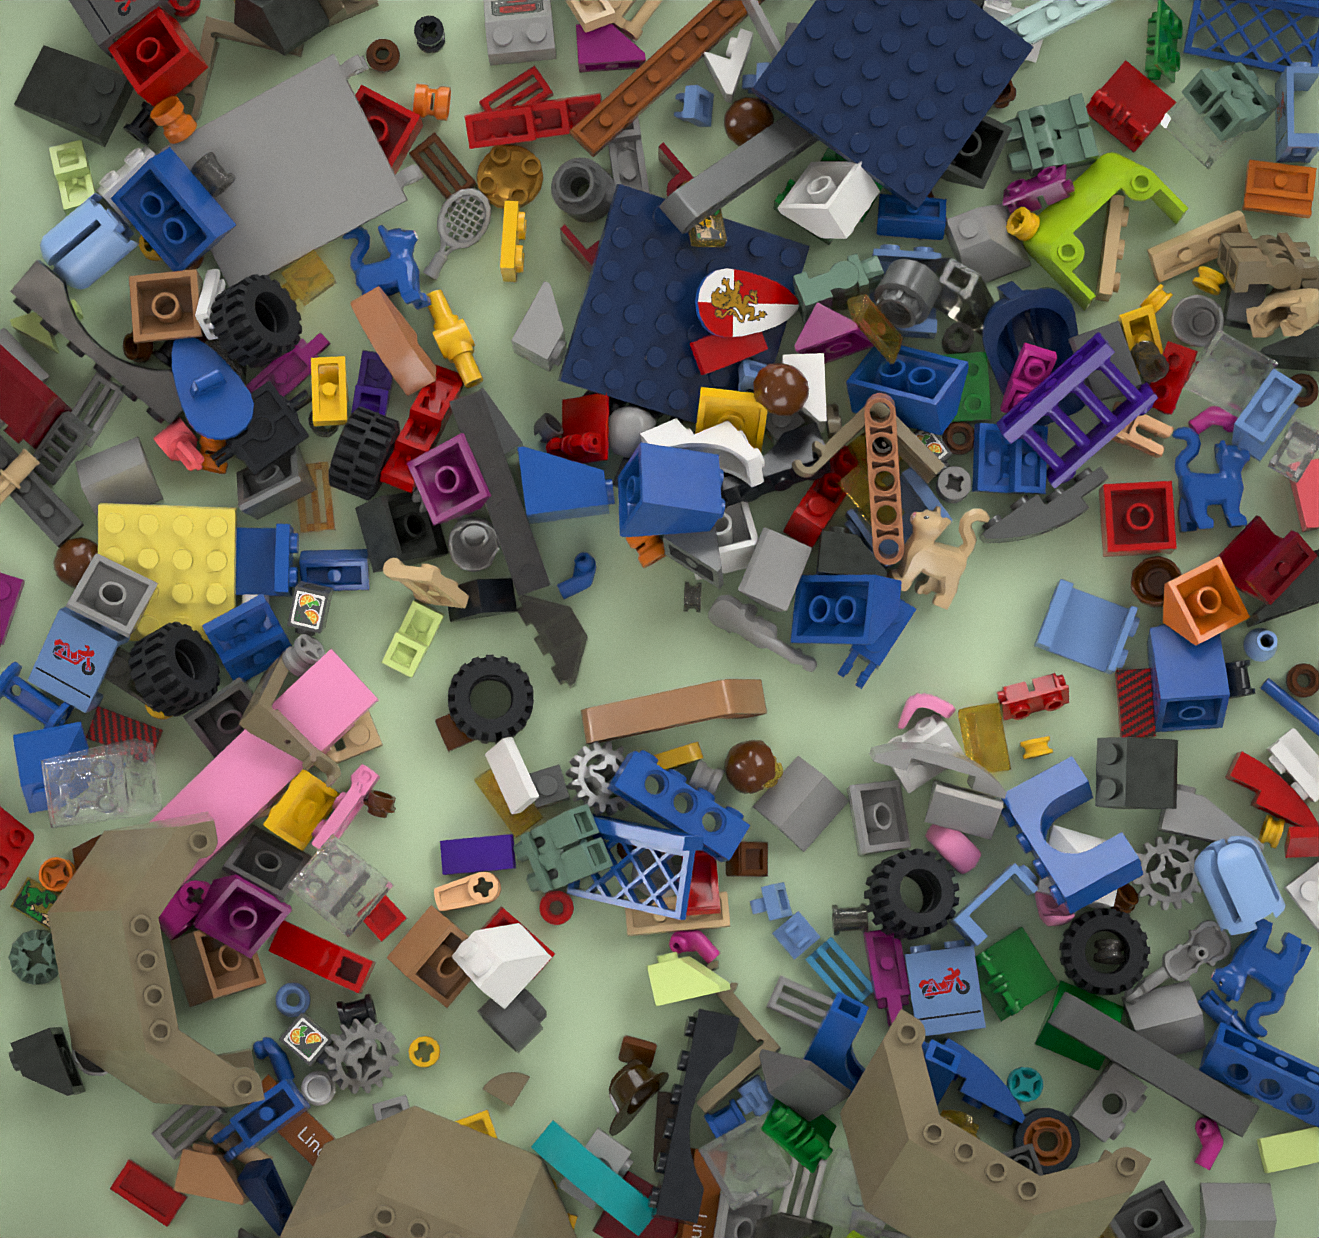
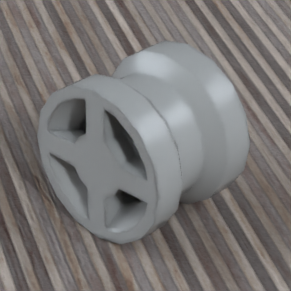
[936,466,971,503]
[282,634,325,677]
[688,760,725,795]

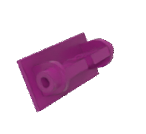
[1002,164,1075,214]

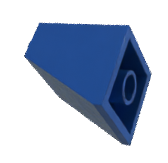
[618,442,725,537]
[518,447,615,524]
[1147,624,1230,732]

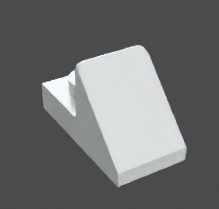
[704,28,753,103]

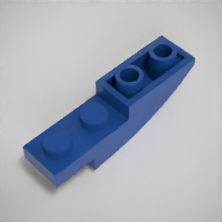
[921,1037,1025,1126]

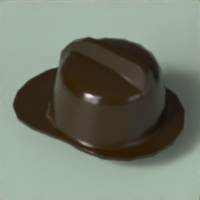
[609,1059,669,1136]

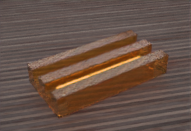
[297,462,336,533]

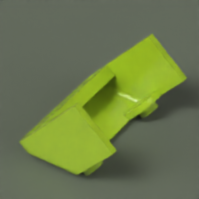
[1022,152,1189,311]

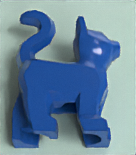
[342,225,432,310]
[1172,427,1250,533]
[1211,918,1312,1037]

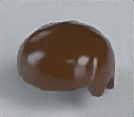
[724,97,774,147]
[753,363,809,416]
[53,537,98,589]
[1131,556,1182,608]
[724,740,776,794]

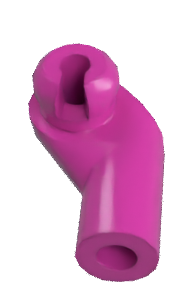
[1188,406,1239,435]
[669,930,720,964]
[1195,1117,1224,1170]

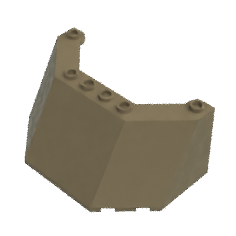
[48,811,265,1107]
[840,1009,1151,1238]
[280,1105,578,1238]

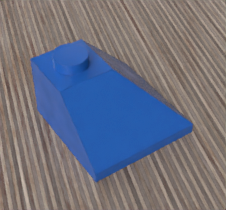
[13,721,98,813]

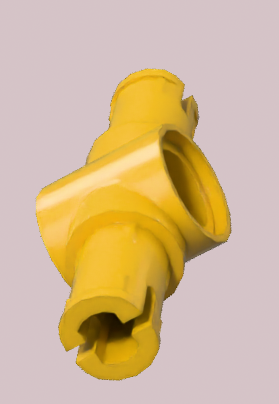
[427,289,483,388]

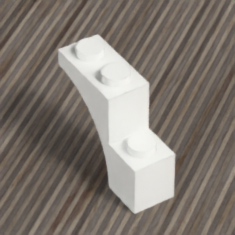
[640,418,765,487]

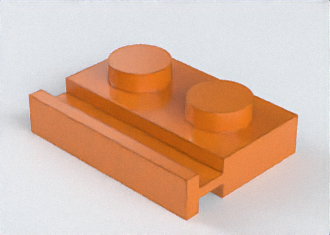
[1242,160,1317,218]

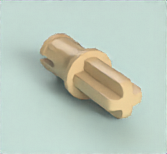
[0,449,40,505]
[206,1121,273,1165]

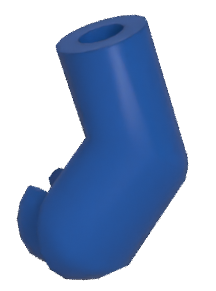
[557,552,597,600]
[253,1037,295,1082]

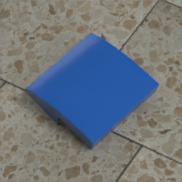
[972,423,1048,494]
[202,593,292,681]

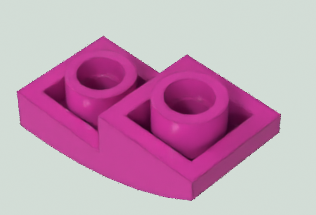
[1000,342,1057,413]

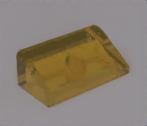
[847,294,904,364]
[958,702,1011,773]

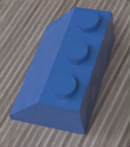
[110,147,236,271]
[846,340,969,436]
[790,575,902,645]

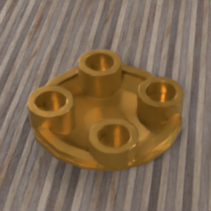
[476,144,543,209]

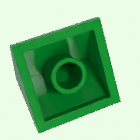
[1034,980,1124,1071]

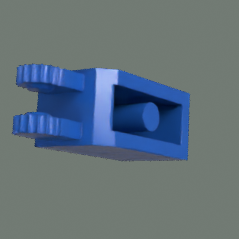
[837,599,916,689]
[211,1079,311,1163]

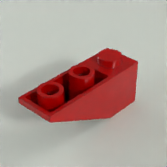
[783,445,867,548]
[268,920,376,994]

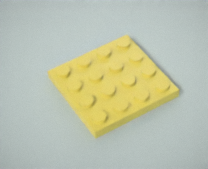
[98,503,237,644]

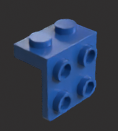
[236,524,299,597]

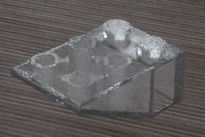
[41,738,162,828]

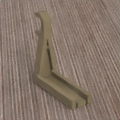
[182,16,304,122]
[792,402,945,484]
[239,652,341,787]
[696,960,781,1114]

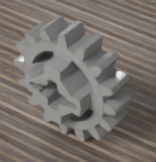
[565,741,629,816]
[1131,836,1203,910]
[323,1018,400,1094]

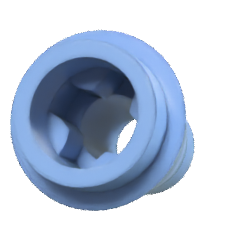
[1243,628,1277,662]

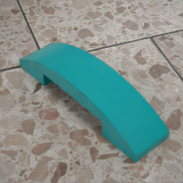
[531,1120,654,1236]

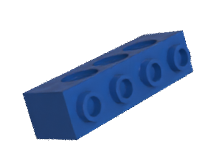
[607,750,750,862]
[1199,1022,1319,1127]

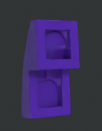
[351,350,393,416]
[440,834,516,875]

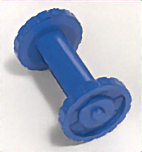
[0,662,74,729]

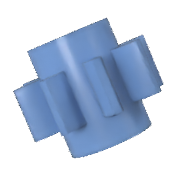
[736,1074,775,1118]

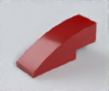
[1225,751,1319,827]

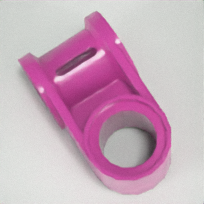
[159,880,211,941]

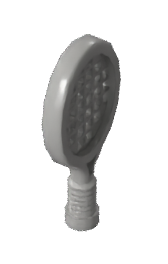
[423,188,491,280]

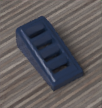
[237,1158,293,1236]

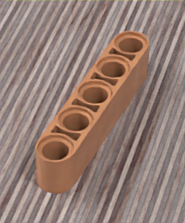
[864,393,904,565]

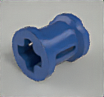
[704,1098,748,1142]

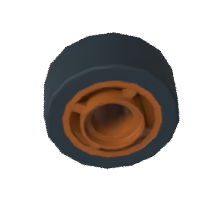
[1012,1108,1080,1175]

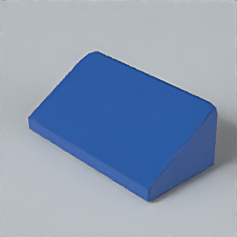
[876,194,947,240]
[299,549,370,591]

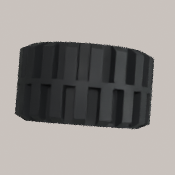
[210,274,302,368]
[328,406,400,501]
[129,622,220,717]
[448,654,534,744]
[864,849,959,940]
[1059,908,1151,995]

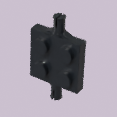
[210,380,312,476]

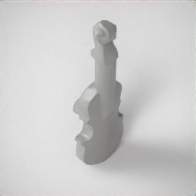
[708,595,817,672]
[1123,920,1231,1004]

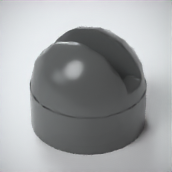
[534,413,563,443]

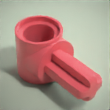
[153,417,204,471]

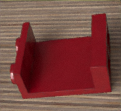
[1217,515,1317,605]

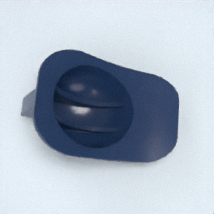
[982,281,1085,426]

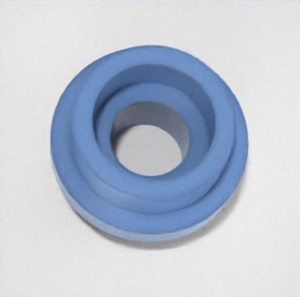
[276,983,310,1017]

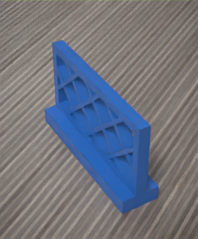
[1183,0,1319,73]
[567,813,704,920]

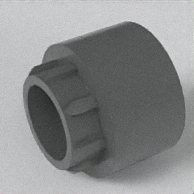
[551,158,616,222]
[874,259,942,328]
[477,988,547,1053]

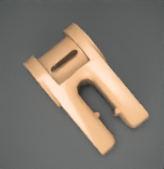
[1111,401,1174,458]
[434,872,501,911]

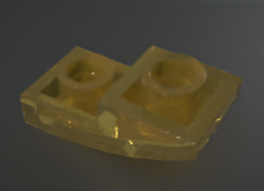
[837,460,905,525]
[474,767,543,838]

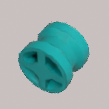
[1007,1067,1043,1102]

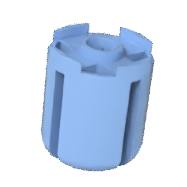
[40,193,139,290]
[1194,836,1286,935]

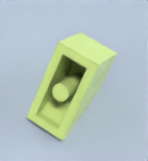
[647,952,731,1006]

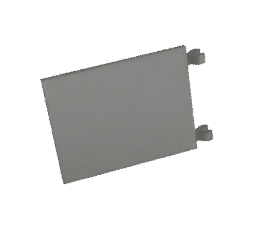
[160,54,424,287]

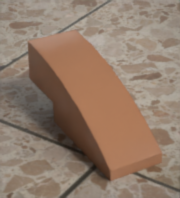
[351,286,436,396]

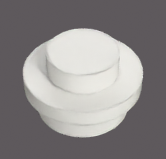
[301,1071,336,1106]

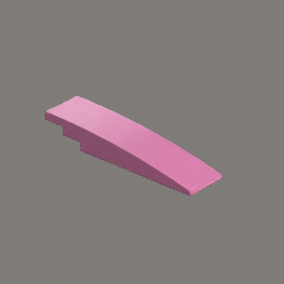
[150,649,379,890]

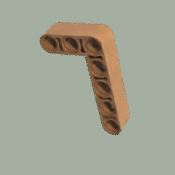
[581,679,767,744]

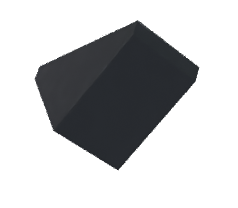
[448,578,517,622]

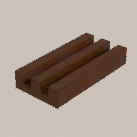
[409,132,477,206]

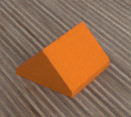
[1163,556,1250,646]

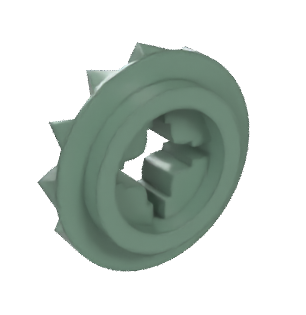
[8,929,59,985]

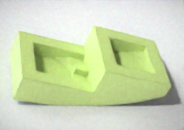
[49,139,96,216]
[381,599,446,678]
[1257,1126,1319,1173]

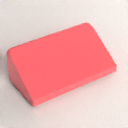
[1286,459,1319,532]

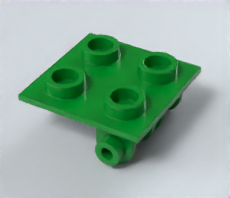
[1144,0,1183,83]
[943,351,992,422]
[975,927,1059,1022]
[761,1098,837,1174]

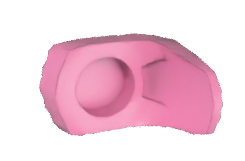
[898,693,955,729]
[925,824,981,874]
[1035,884,1075,926]

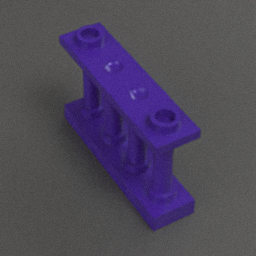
[996,332,1158,489]

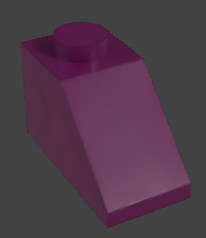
[576,24,646,73]

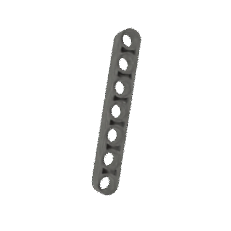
[659,116,819,234]
[1048,992,1259,1138]

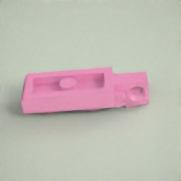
[311,764,380,854]

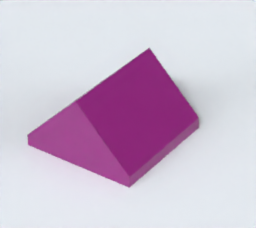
[794,302,882,364]
[407,433,491,525]
[194,874,292,959]

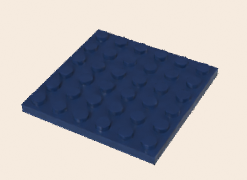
[751,0,1034,210]
[558,184,810,424]

